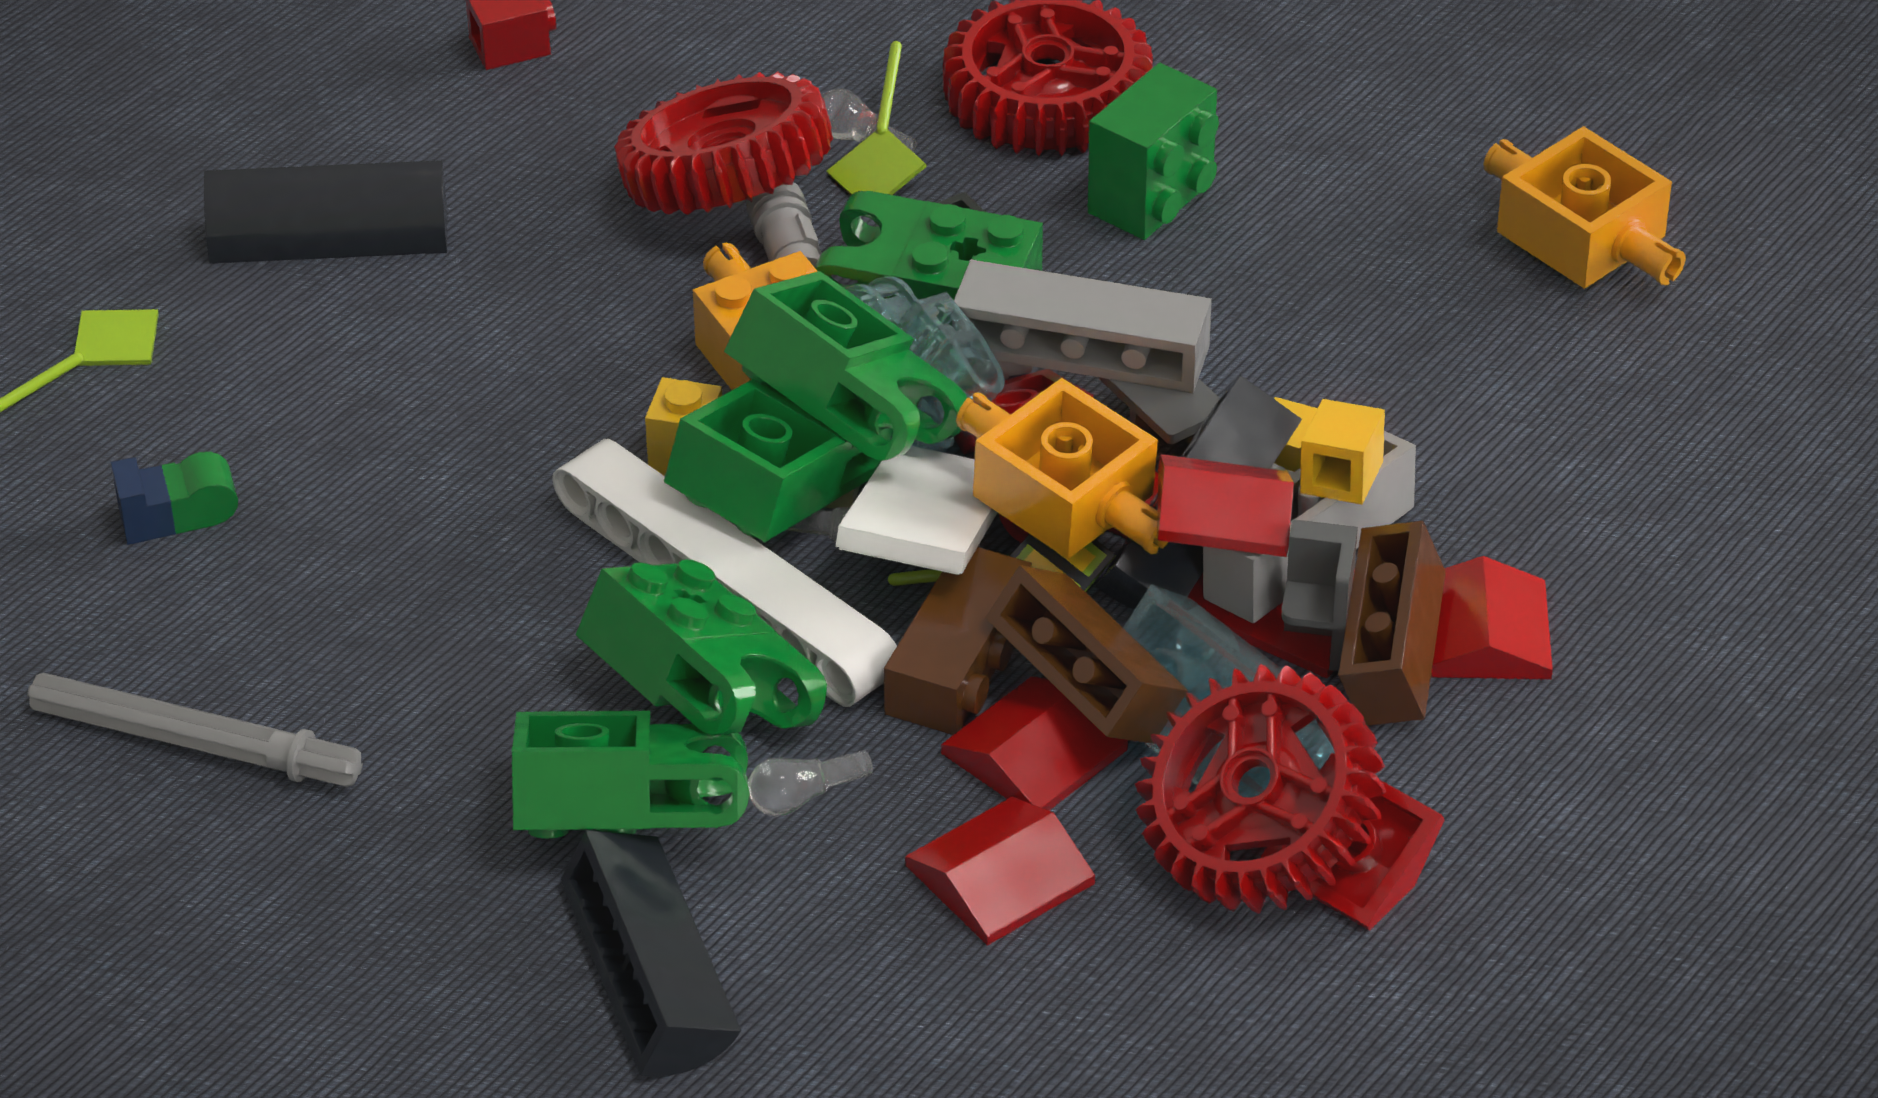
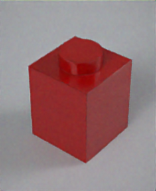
[466,0,556,70]

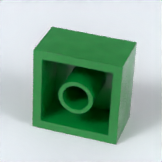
[1088,62,1219,240]

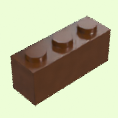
[1338,521,1446,726]
[884,547,1032,735]
[985,565,1189,743]

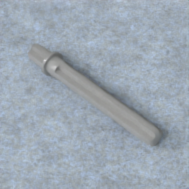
[27,673,363,787]

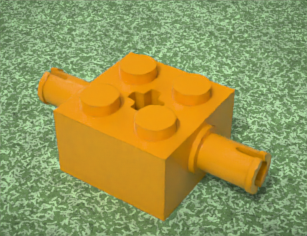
[1483,126,1686,289]
[693,243,817,390]
[956,378,1168,559]

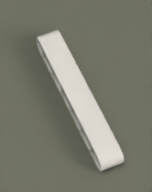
[552,439,897,707]

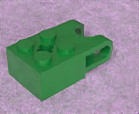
[814,191,1043,338]
[724,271,967,461]
[664,379,893,542]
[576,559,827,736]
[512,711,750,838]

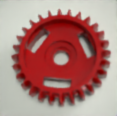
[943,0,1153,157]
[614,72,833,215]
[1135,664,1386,914]

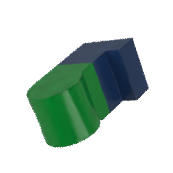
[111,452,238,545]

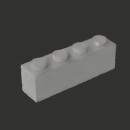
[952,260,1212,393]
[1203,431,1416,623]

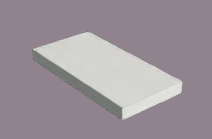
[835,446,998,575]

